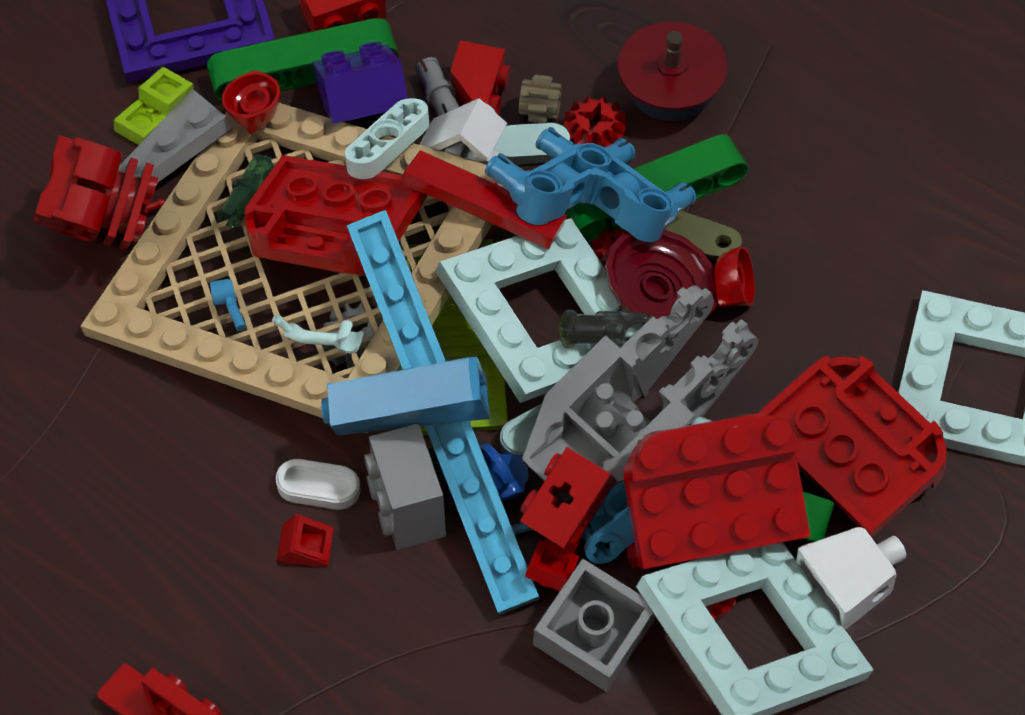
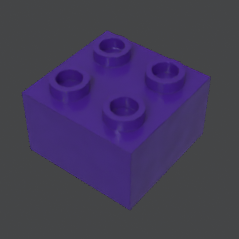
[312,42,408,124]

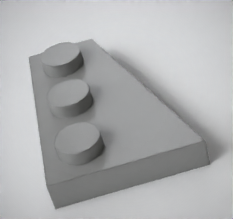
[118,89,233,183]

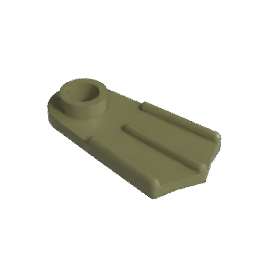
[665,210,742,259]

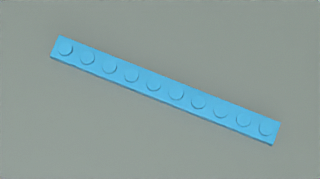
[347,210,540,615]

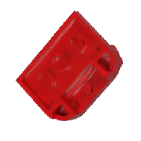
[244,155,428,277]
[757,355,947,538]
[623,414,811,569]

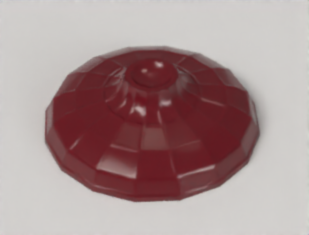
[605,229,718,323]

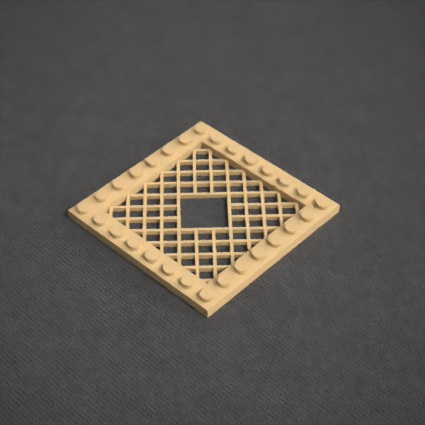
[81,103,504,433]

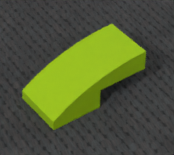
[114,67,193,145]

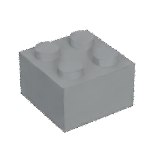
[364,423,446,550]
[533,559,655,692]

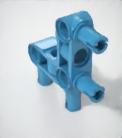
[485,127,696,242]

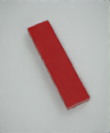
[401,150,567,249]

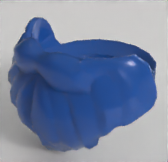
[479,443,529,501]

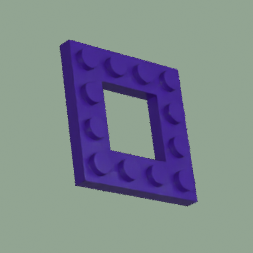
[106,0,275,83]

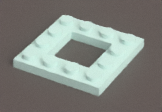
[435,218,643,403]
[899,290,1025,466]
[636,542,873,715]

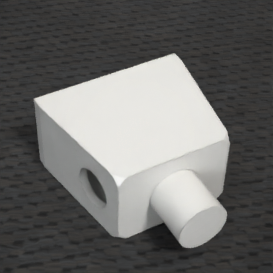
[796,527,907,630]

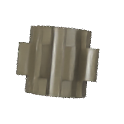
[519,75,562,123]

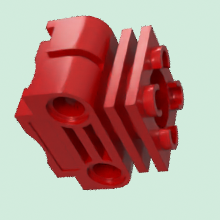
[32,135,158,251]

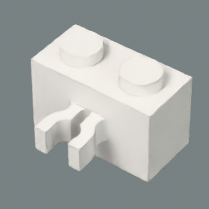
[419,98,507,165]

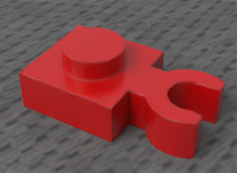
[524,538,580,591]

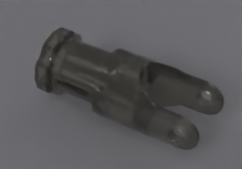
[559,310,656,348]

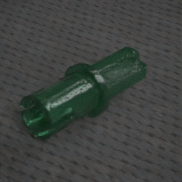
[217,154,274,228]

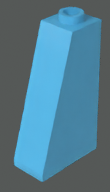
[321,357,490,435]

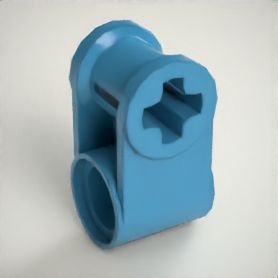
[581,482,635,564]

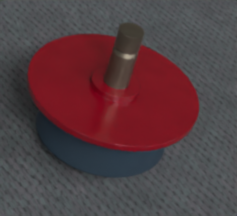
[618,22,727,121]

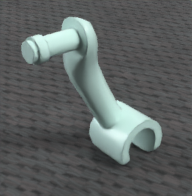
[272,315,364,353]

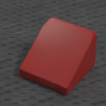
[277,513,334,567]

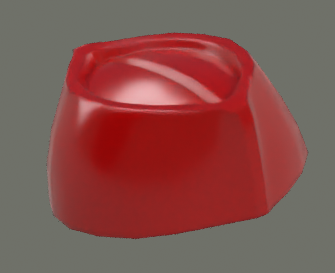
[222,70,280,135]
[714,246,755,307]

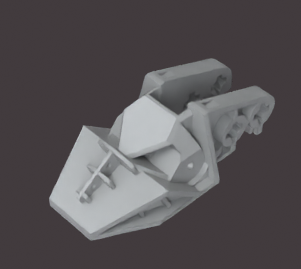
[522,285,759,504]

